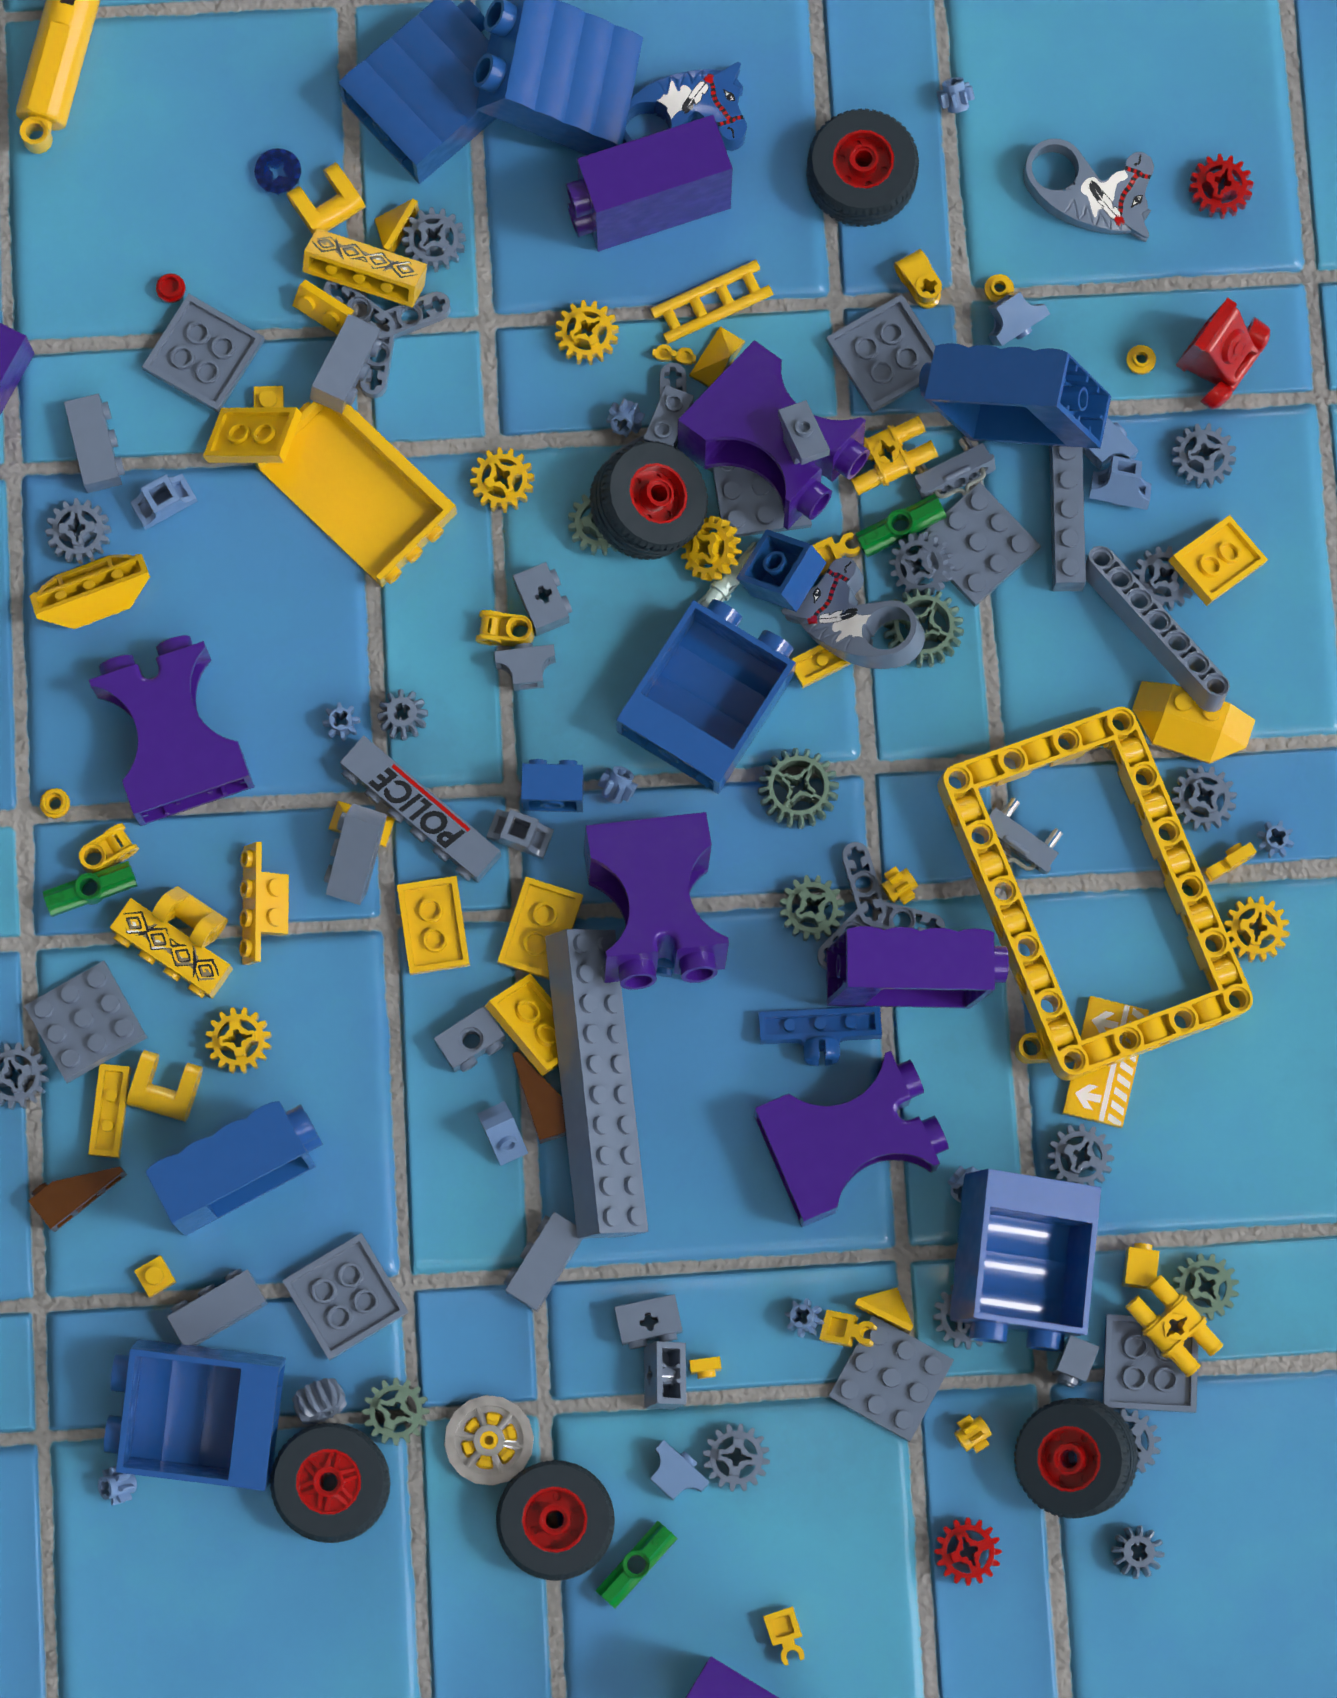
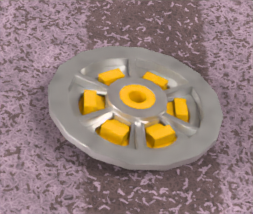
[444,1395,534,1486]

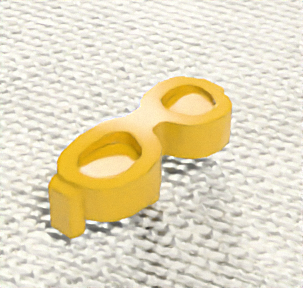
[652,344,696,365]

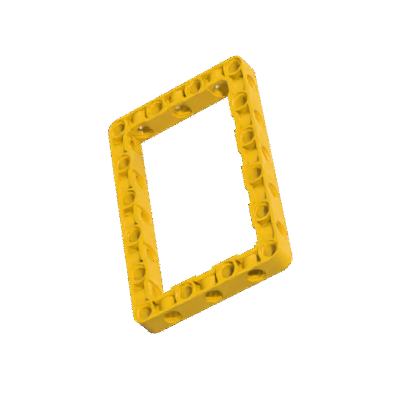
[937,707,1253,1081]

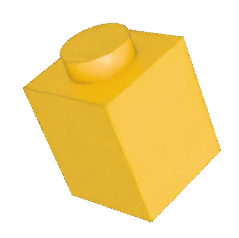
[1122,1243,1160,1290]

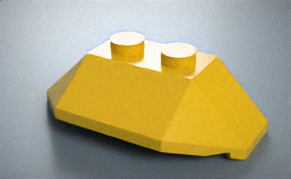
[29,554,150,629]
[1132,681,1255,764]

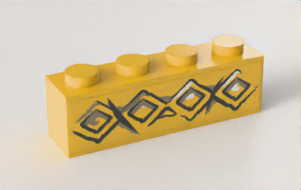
[302,228,427,308]
[110,898,233,999]

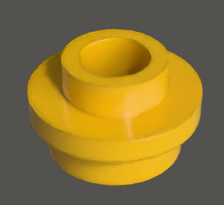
[984,274,1014,303]
[1126,345,1156,375]
[40,788,70,819]

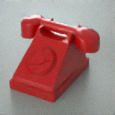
[1176,297,1270,409]

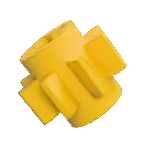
[881,866,918,905]
[954,1414,992,1453]

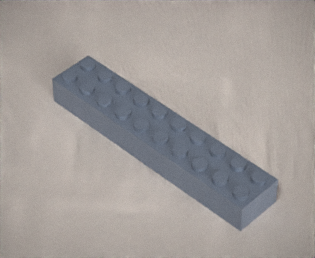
[545,929,648,1239]

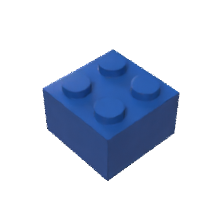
[736,529,826,612]
[521,759,584,812]

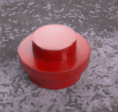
[156,273,186,303]

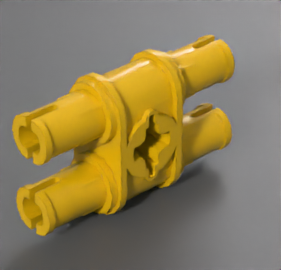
[851,415,939,496]
[1125,1275,1224,1377]

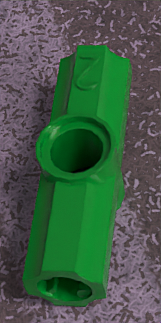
[855,494,947,558]
[43,861,138,917]
[595,1521,678,1609]

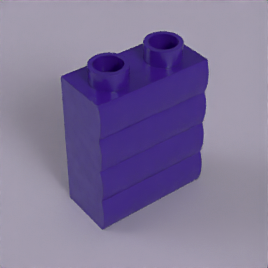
[826,926,1009,1009]

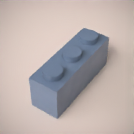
[309,314,383,414]
[64,393,125,493]
[324,804,387,905]
[504,1212,583,1312]
[167,1269,268,1346]

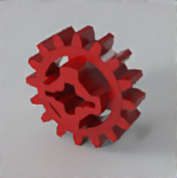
[1189,154,1254,219]
[934,1517,1002,1586]

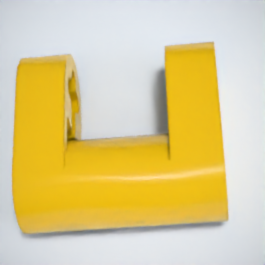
[286,162,366,235]
[152,886,228,948]
[127,1050,203,1122]

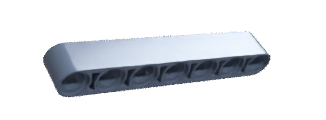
[1085,546,1230,712]

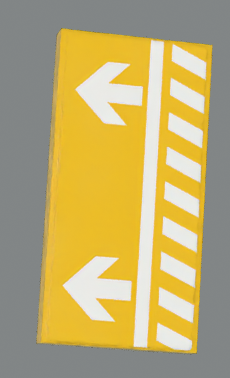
[1062,996,1149,1129]

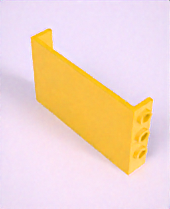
[255,401,457,587]

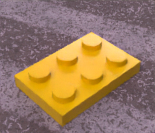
[203,407,302,463]
[1168,515,1268,606]
[397,876,470,975]
[497,877,583,980]
[485,973,559,1076]

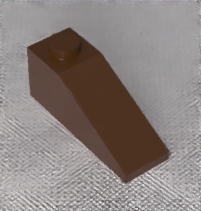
[512,1051,566,1144]
[28,1167,127,1232]

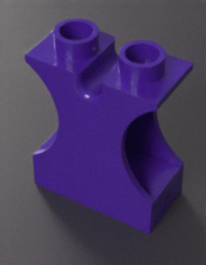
[678,340,870,530]
[89,635,254,826]
[584,812,729,990]
[754,1051,949,1227]

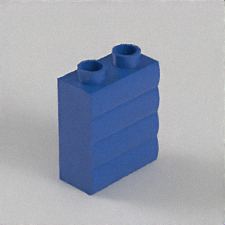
[338,0,497,184]
[473,0,643,155]
[919,343,1111,449]
[616,599,796,794]
[146,1101,323,1236]
[950,1169,1101,1352]
[104,1339,286,1491]

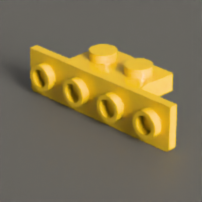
[239,842,289,965]

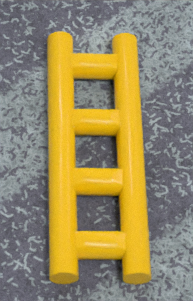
[650,259,773,344]

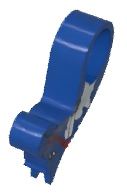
[623,62,747,151]

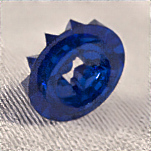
[254,148,302,195]

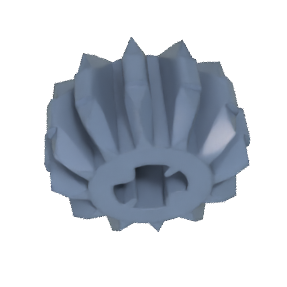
[377,689,428,741]
[292,1378,347,1425]
[1111,1525,1165,1579]

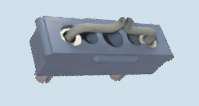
[914,436,996,500]
[989,798,1063,874]

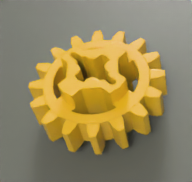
[555,300,619,365]
[470,447,535,513]
[681,515,742,581]
[1223,896,1290,963]
[205,1007,272,1074]

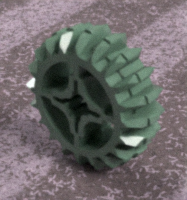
[883,588,964,668]
[758,748,839,829]

